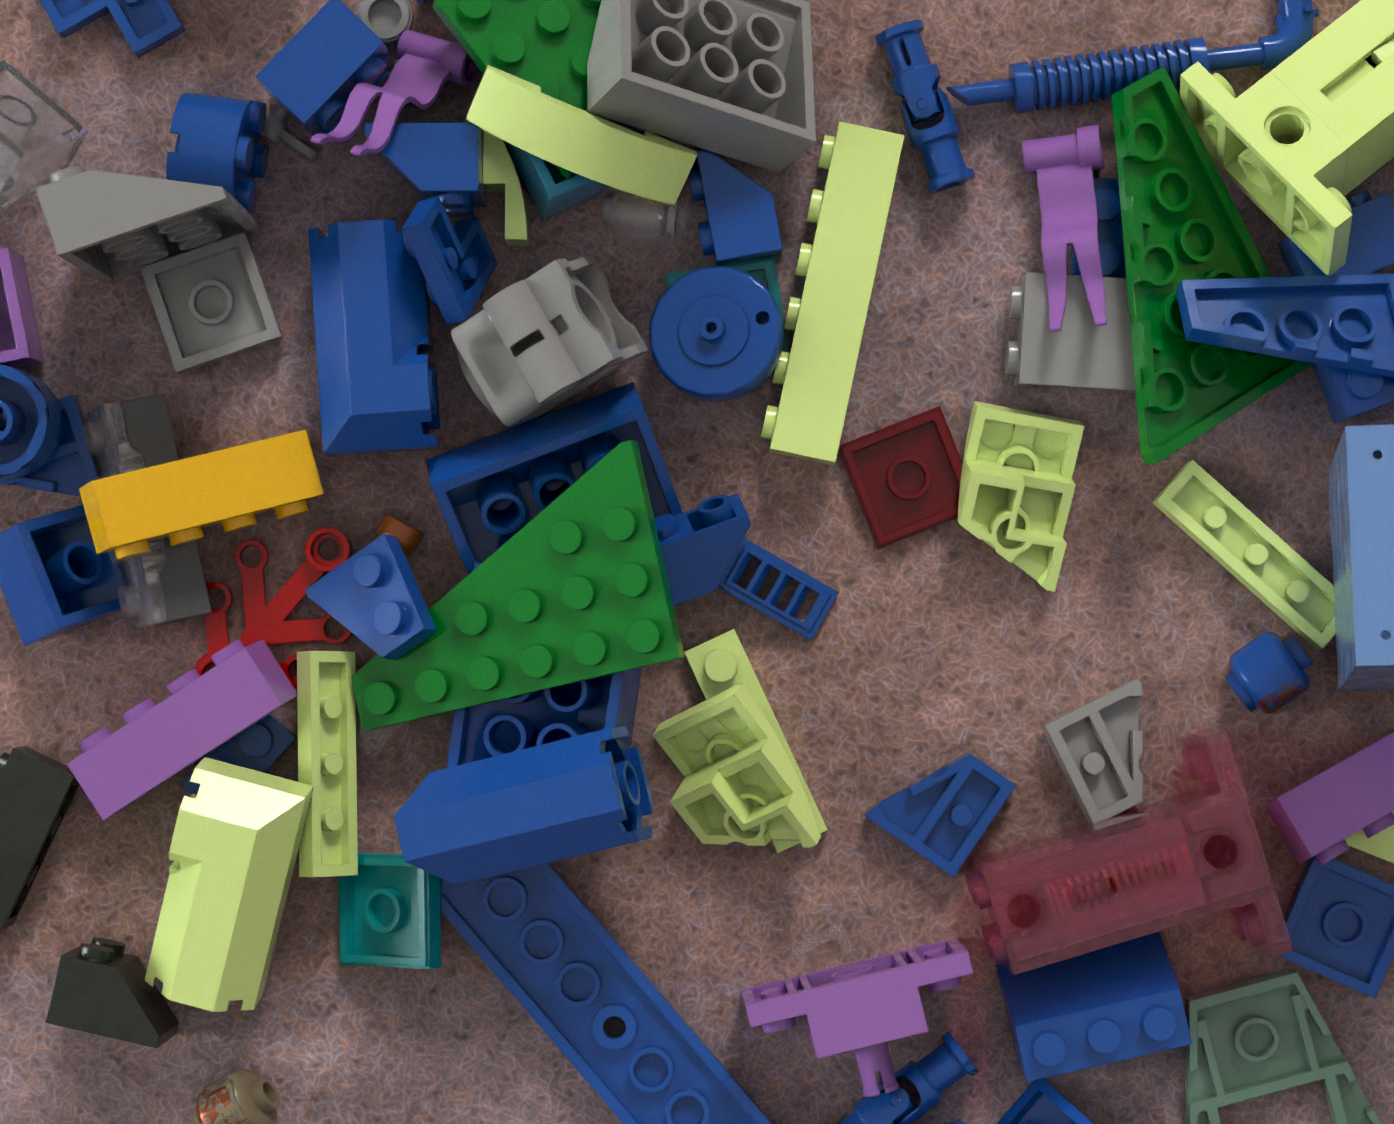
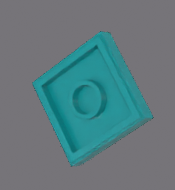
[338,852,441,969]

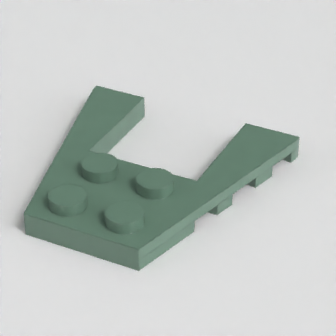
[1185,968,1382,1124]

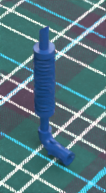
[946,0,1319,114]

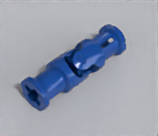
[875,20,976,194]
[838,1031,979,1124]

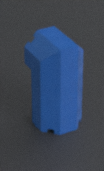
[308,219,440,457]
[394,725,653,885]

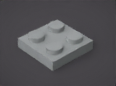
[140,232,284,374]

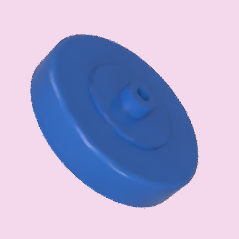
[649,266,784,402]

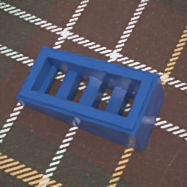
[718,538,839,640]

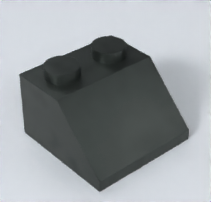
[45,938,179,1048]

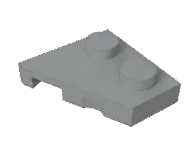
[1040,679,1143,826]

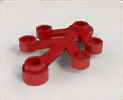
[194,527,352,687]

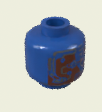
[1225,631,1312,714]

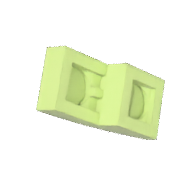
[483,129,529,246]

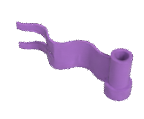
[310,29,481,157]
[1022,124,1107,332]

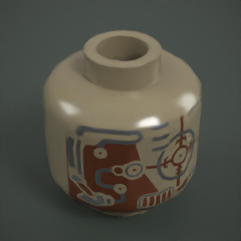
[193,1069,280,1124]

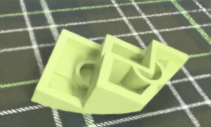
[957,401,1085,592]
[652,682,821,848]

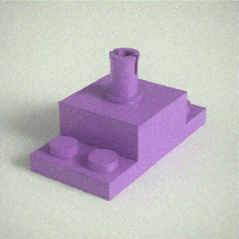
[741,938,973,1097]

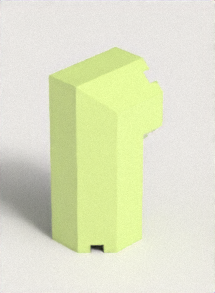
[144,757,314,1012]

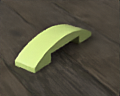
[466,65,697,205]

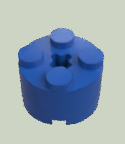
[166,93,269,214]
[0,364,62,479]

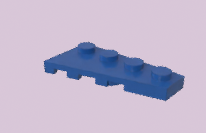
[1176,274,1394,378]

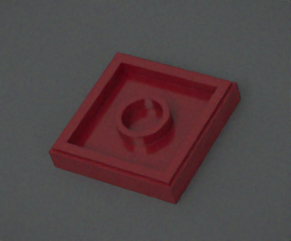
[838,406,963,550]

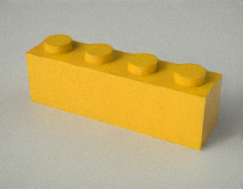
[79,430,324,560]

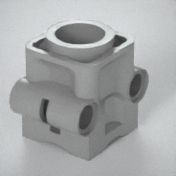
[451,255,649,427]

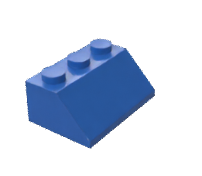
[996,928,1192,1082]

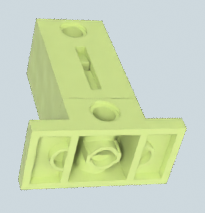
[1180,0,1394,275]

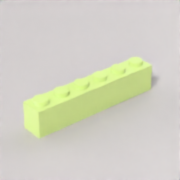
[761,121,905,465]

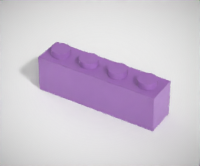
[67,639,297,820]
[1265,732,1394,866]

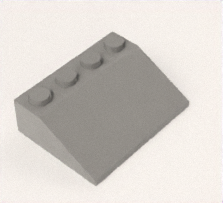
[587,0,816,173]
[35,166,261,284]

